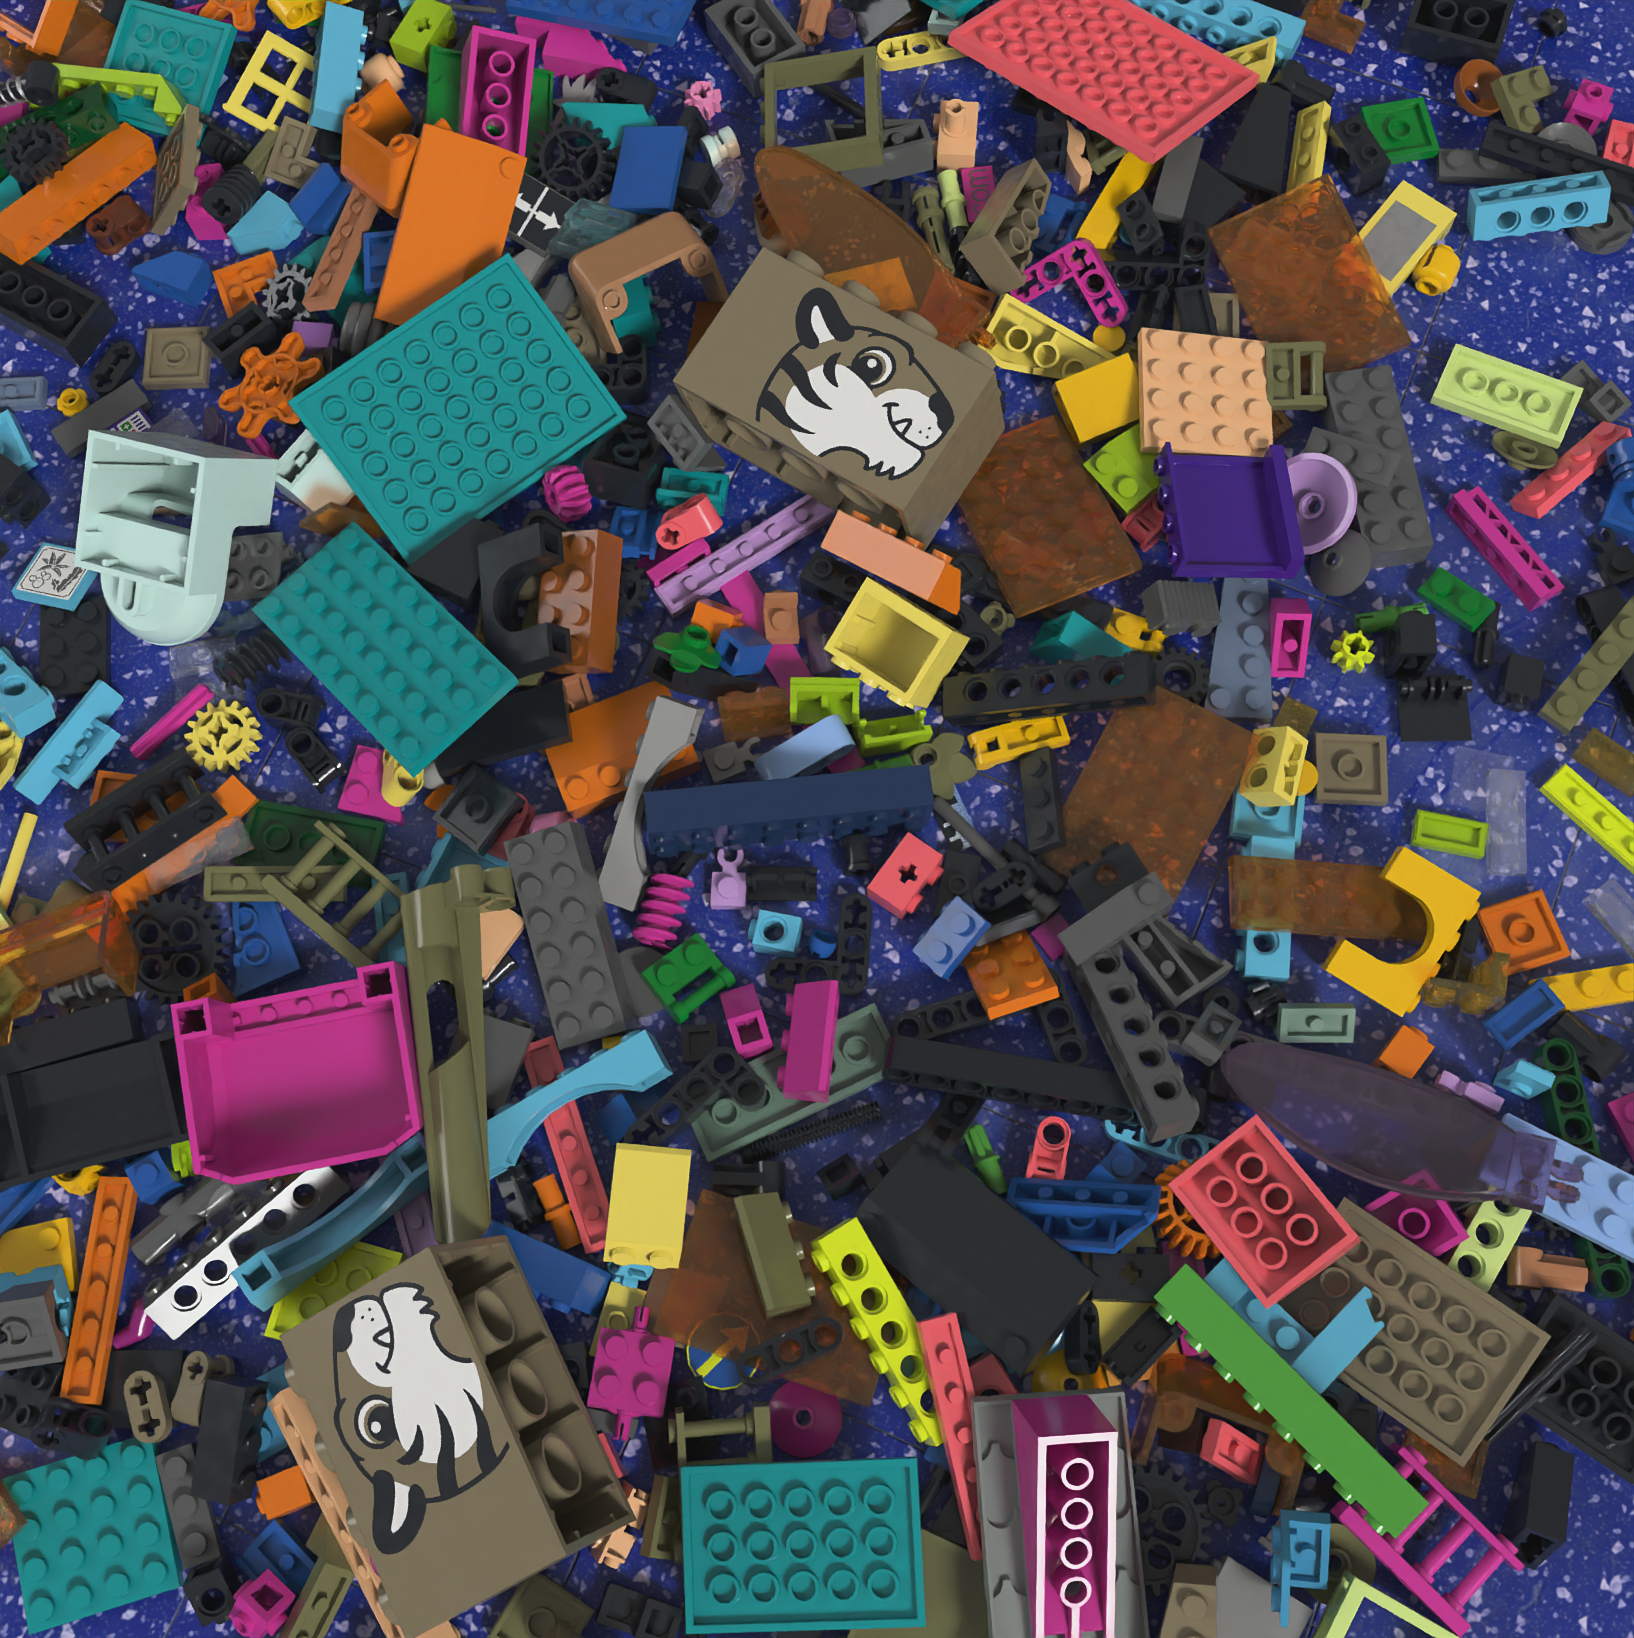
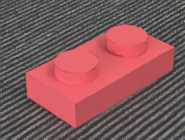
[1601,119,1634,168]
[1199,1418,1265,1486]

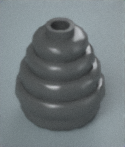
[339,301,399,359]

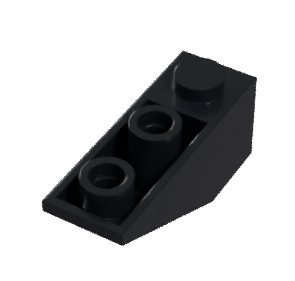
[645,648,760,710]

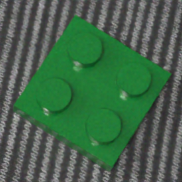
[1359,97,1440,165]

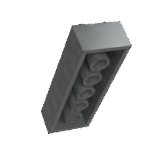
[1320,365,1434,569]
[503,821,639,1050]

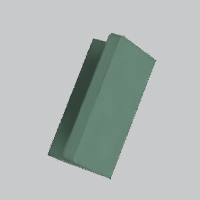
[1271,1003,1356,1043]

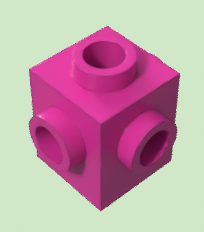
[1563,78,1614,136]
[229,1569,296,1638]

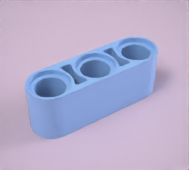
[754,714,856,780]

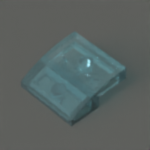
[548,198,636,259]

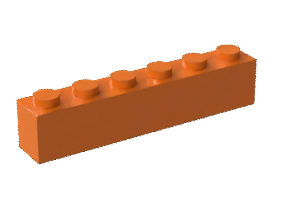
[0,122,157,265]

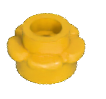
[57,388,89,418]

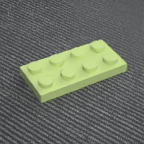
[1430,344,1584,449]

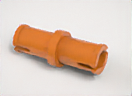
[532,1173,582,1251]

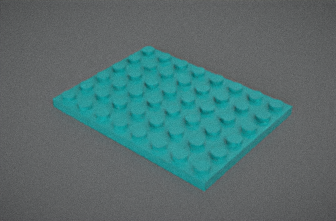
[288,253,627,566]

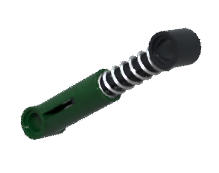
[0,60,60,108]

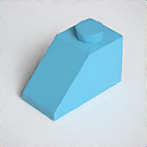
[227,190,304,255]

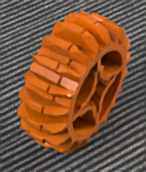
[1151,1158,1220,1261]

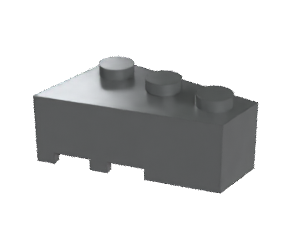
[824,119,933,192]

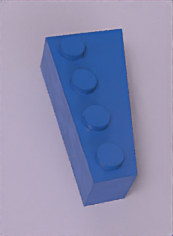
[481,1219,614,1318]

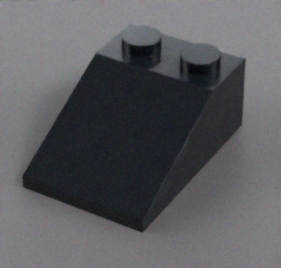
[583,410,670,510]

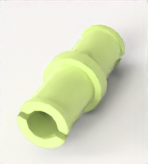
[937,170,970,235]

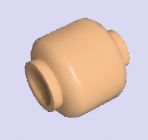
[359,53,405,94]

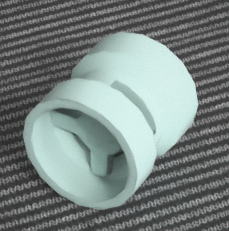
[699,126,741,168]

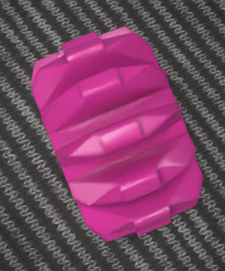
[542,465,592,523]

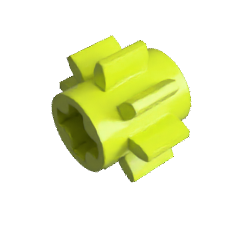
[1330,630,1375,674]

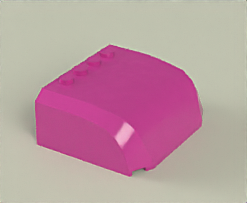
[170,961,424,1185]

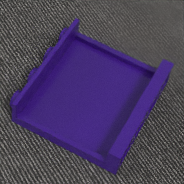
[1153,442,1305,579]

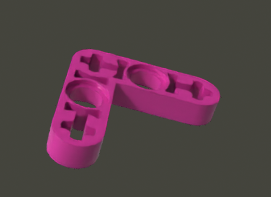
[1010,237,1128,327]

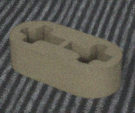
[124,1370,172,1443]

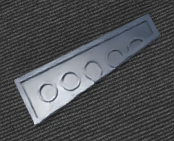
[1202,578,1272,723]

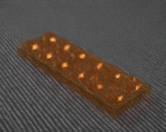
[1228,855,1427,943]

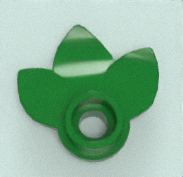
[653,625,722,673]

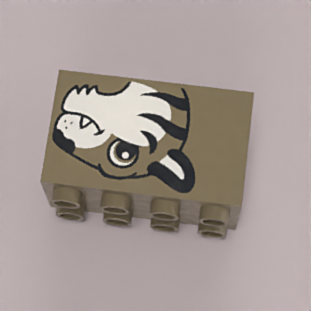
[673,247,1005,551]
[279,1235,637,1638]

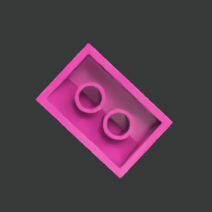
[777,980,840,1103]

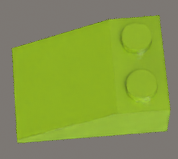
[1083,422,1159,518]

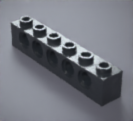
[943,651,1157,728]

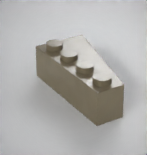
[959,158,1052,297]
[1158,1563,1218,1638]

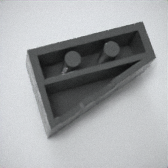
[1119,917,1234,1011]

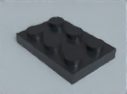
[40,597,111,700]

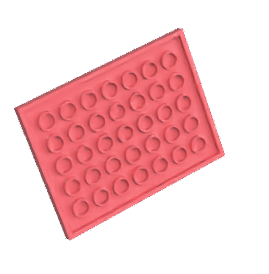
[948,0,1260,165]

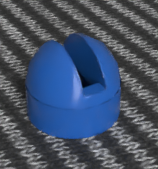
[807,929,838,960]

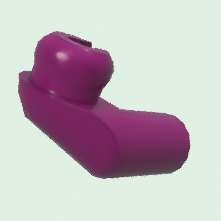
[112,1297,155,1350]

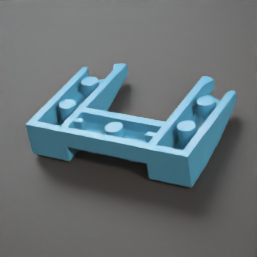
[1203,1257,1385,1395]

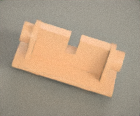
[590,1480,651,1569]

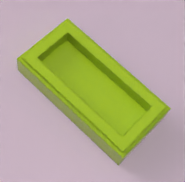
[1410,809,1489,860]

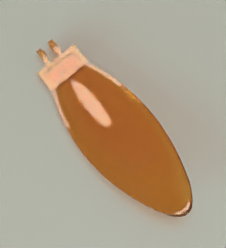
[754,145,997,350]

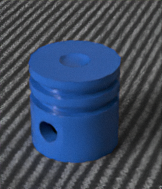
[1605,437,1634,492]

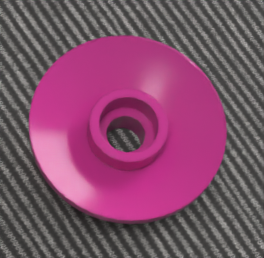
[769,1379,842,1458]

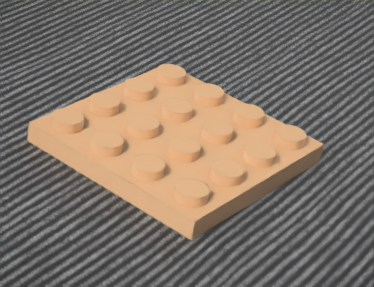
[1138,327,1273,457]

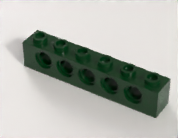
[0,82,120,182]

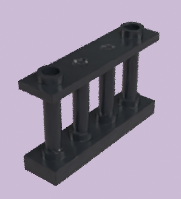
[63,746,228,894]

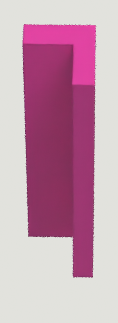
[1444,486,1565,612]

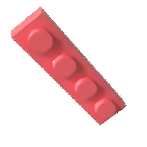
[1510,421,1632,519]

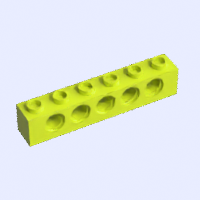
[809,1217,943,1447]

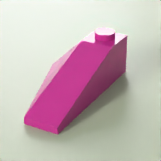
[1361,1168,1470,1257]

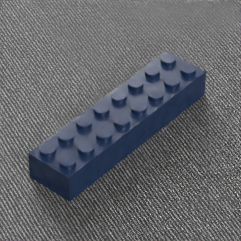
[644,764,935,857]

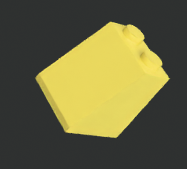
[603,1143,692,1269]

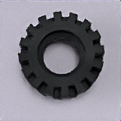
[1152,647,1210,713]

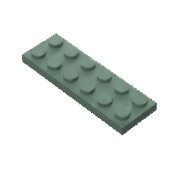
[689,1003,891,1164]

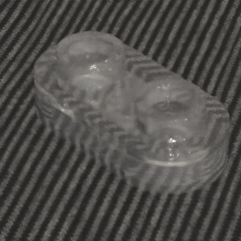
[703,159,745,218]

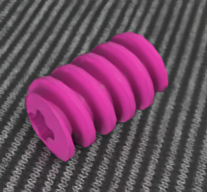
[632,873,695,952]

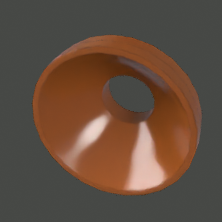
[1454,59,1503,117]

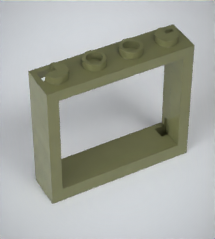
[760,46,884,182]

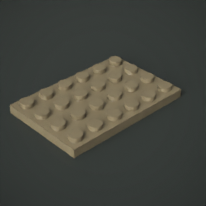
[1277,1197,1551,1467]

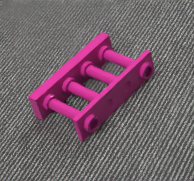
[1330,1442,1525,1638]

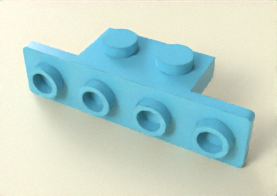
[13,680,124,805]

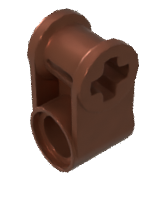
[86,195,152,256]

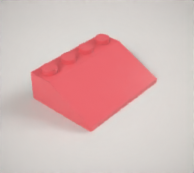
[1168,1114,1361,1309]

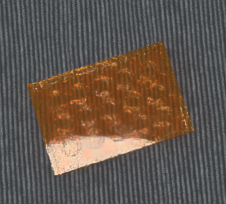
[1207,173,1412,394]
[956,413,1142,618]
[1038,685,1262,919]
[652,1189,908,1408]

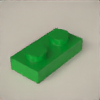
[1417,566,1495,633]

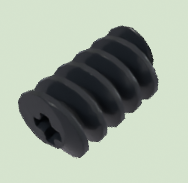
[201,164,262,225]
[212,629,293,695]

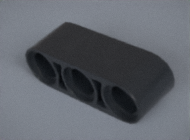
[737,1316,843,1388]

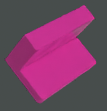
[637,538,711,590]

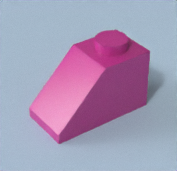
[1269,598,1312,678]

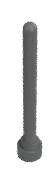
[934,797,1063,924]

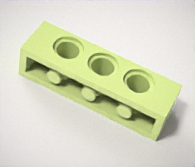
[1438,1187,1532,1293]

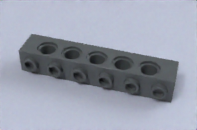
[1062,942,1199,1143]
[143,1165,350,1340]

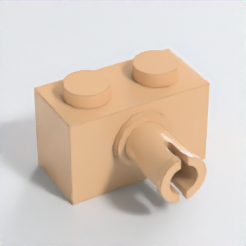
[932,99,979,174]

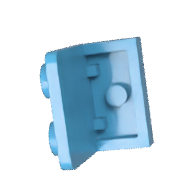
[1270,1509,1331,1628]

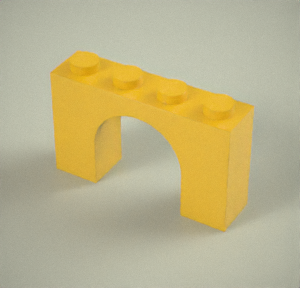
[1321,846,1481,1017]

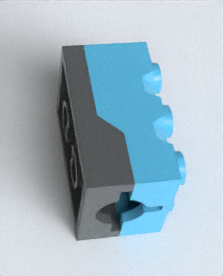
[0,1264,75,1371]

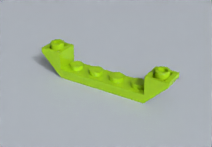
[22,63,187,127]

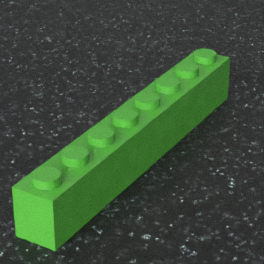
[1154,1263,1429,1539]

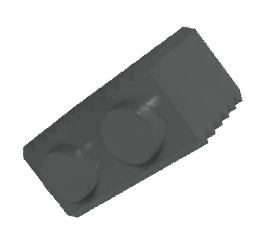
[1141,579,1222,637]

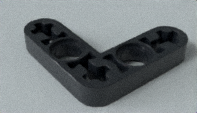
[765,893,872,997]

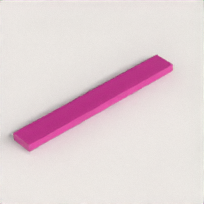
[720,570,866,774]

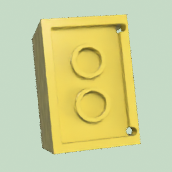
[824,577,970,710]

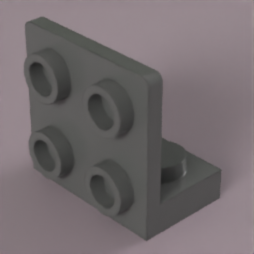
[647,394,727,472]

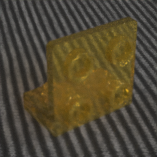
[1418,952,1510,1015]

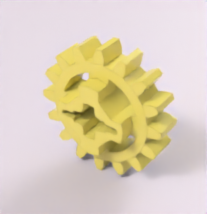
[184,699,263,774]

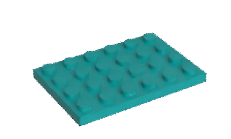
[681,1456,926,1634]

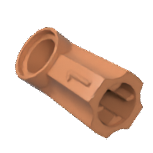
[796,0,835,47]
[1506,1246,1588,1293]

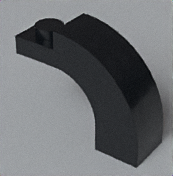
[676,105,724,210]

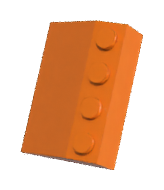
[545,680,701,819]

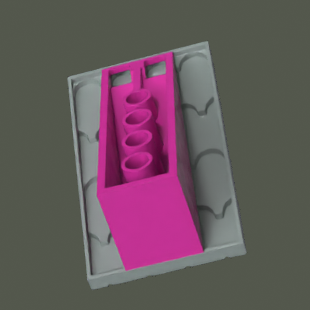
[970,1387,1150,1638]

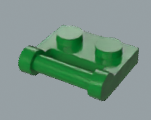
[640,932,736,1025]

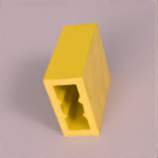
[1051,353,1140,451]

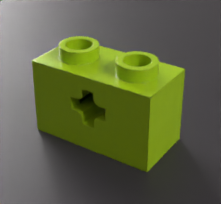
[390,0,457,73]

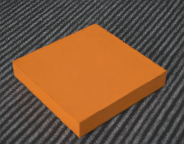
[1473,889,1571,979]

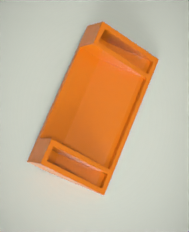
[373,123,528,326]

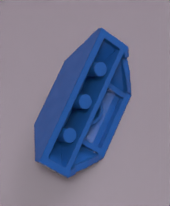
[1006,1177,1161,1254]

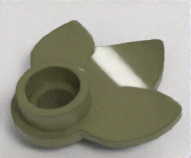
[910,732,977,799]

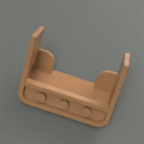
[568,212,729,354]

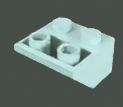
[275,429,355,525]

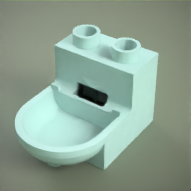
[74,430,278,646]

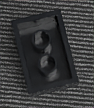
[1398,0,1515,68]

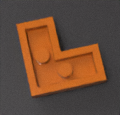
[212,251,279,319]

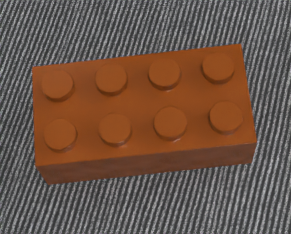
[537,529,623,675]

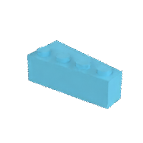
[309,1,368,134]

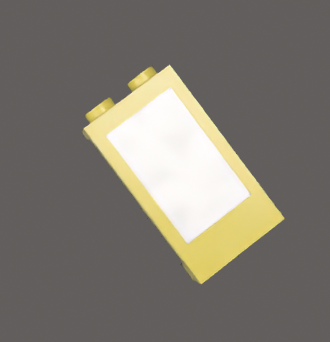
[1331,180,1457,311]

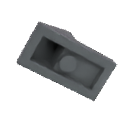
[1181,1000,1243,1066]

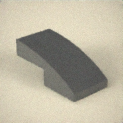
[1558,359,1632,423]

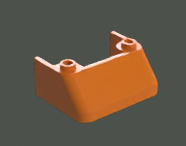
[340,79,453,218]

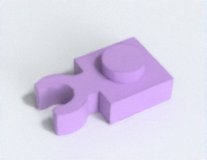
[710,848,747,910]
[1432,1070,1505,1118]

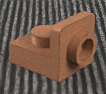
[762,590,800,645]

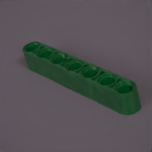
[1531,1038,1631,1300]

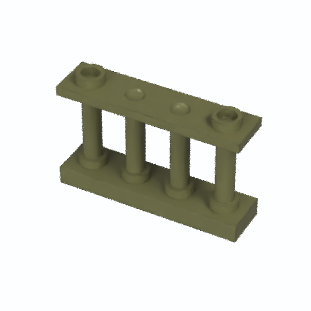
[259,820,413,968]
[668,1400,772,1574]

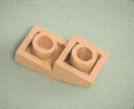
[1065,120,1092,196]

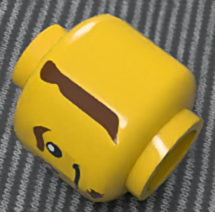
[1411,244,1461,296]

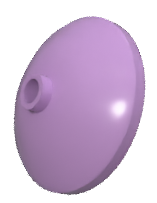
[1286,453,1357,555]

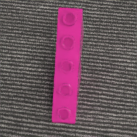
[515,16,627,84]

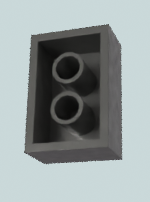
[704,0,806,99]

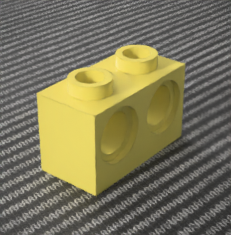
[1238,726,1308,807]

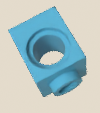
[748,909,803,959]

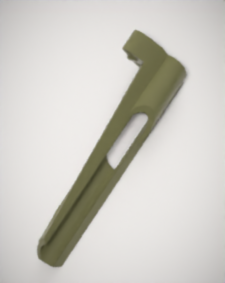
[400,864,516,1244]

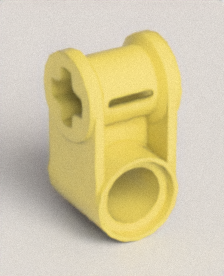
[381,749,424,807]

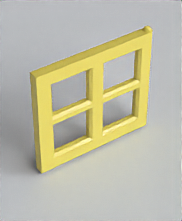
[222,30,315,153]

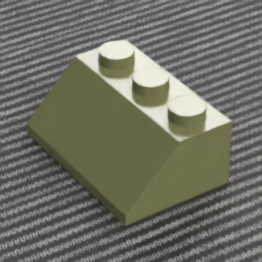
[734,1192,816,1321]

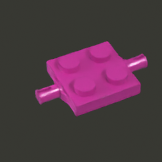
[587,1306,676,1441]

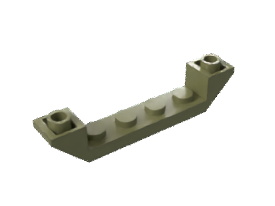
[278,1512,355,1638]

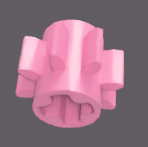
[684,81,722,121]

